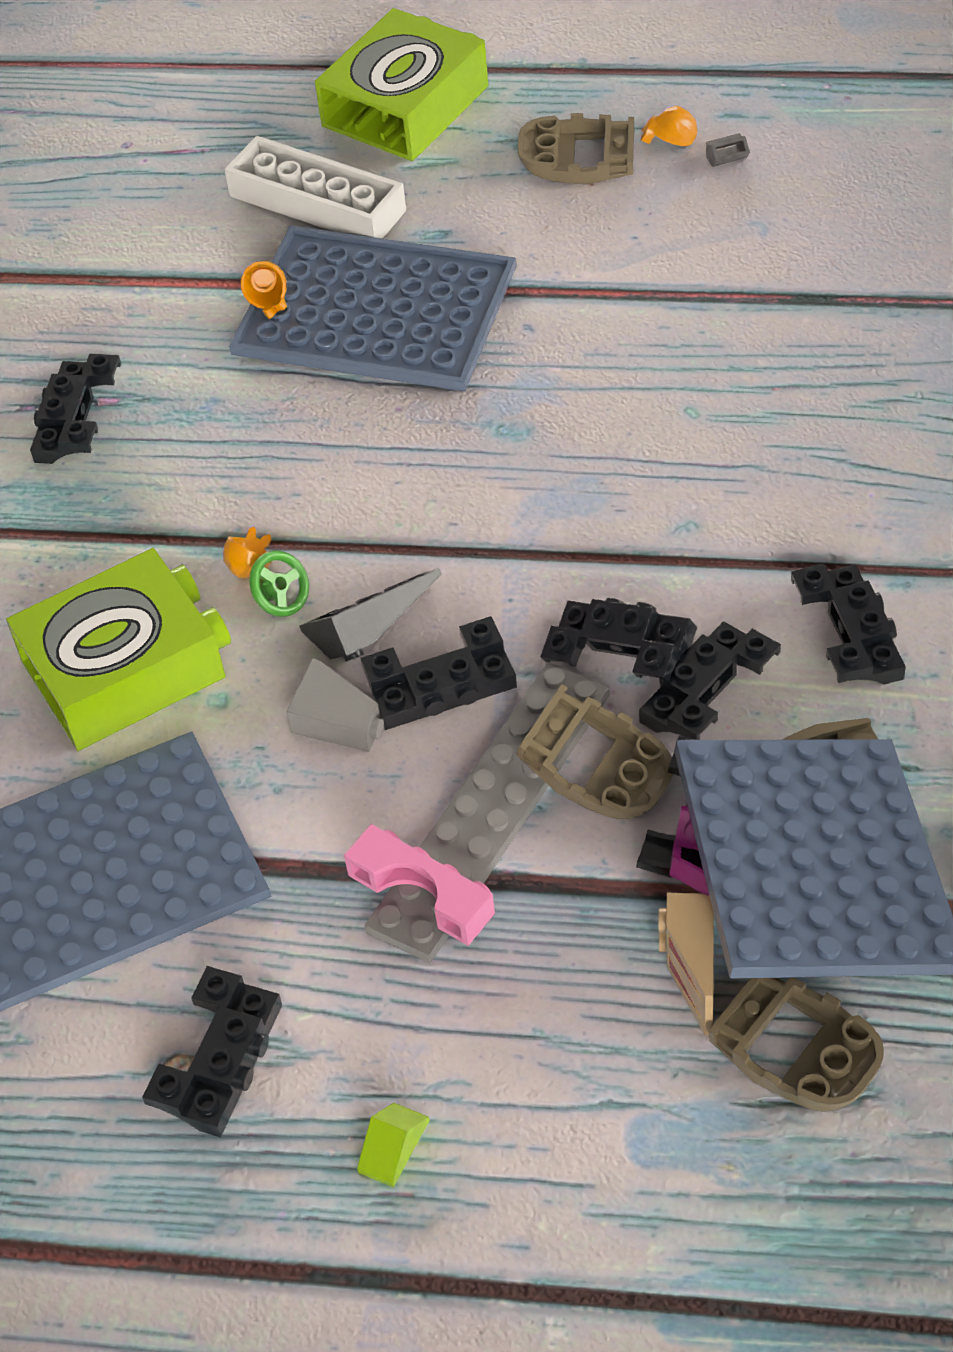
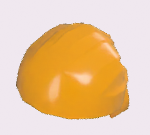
[640,105,698,146]
[241,260,287,319]
[223,527,272,579]

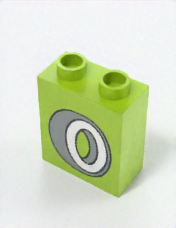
[315,8,489,162]
[5,547,231,752]

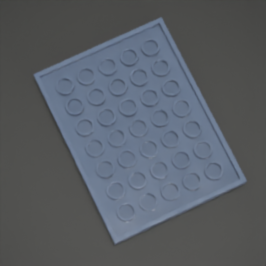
[229,225,516,392]
[0,731,272,1011]
[674,739,953,978]

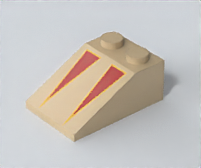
[659,893,714,1035]

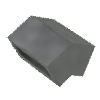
[706,133,750,167]

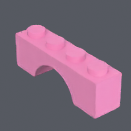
[344,824,495,946]

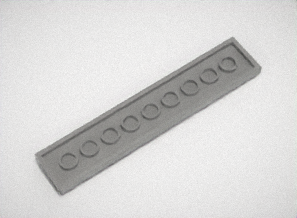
[365,662,610,963]

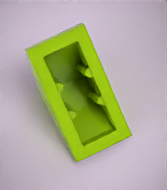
[357,1102,430,1188]

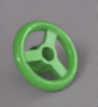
[249,551,309,617]

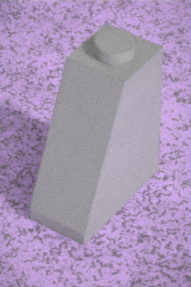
[286,658,384,752]

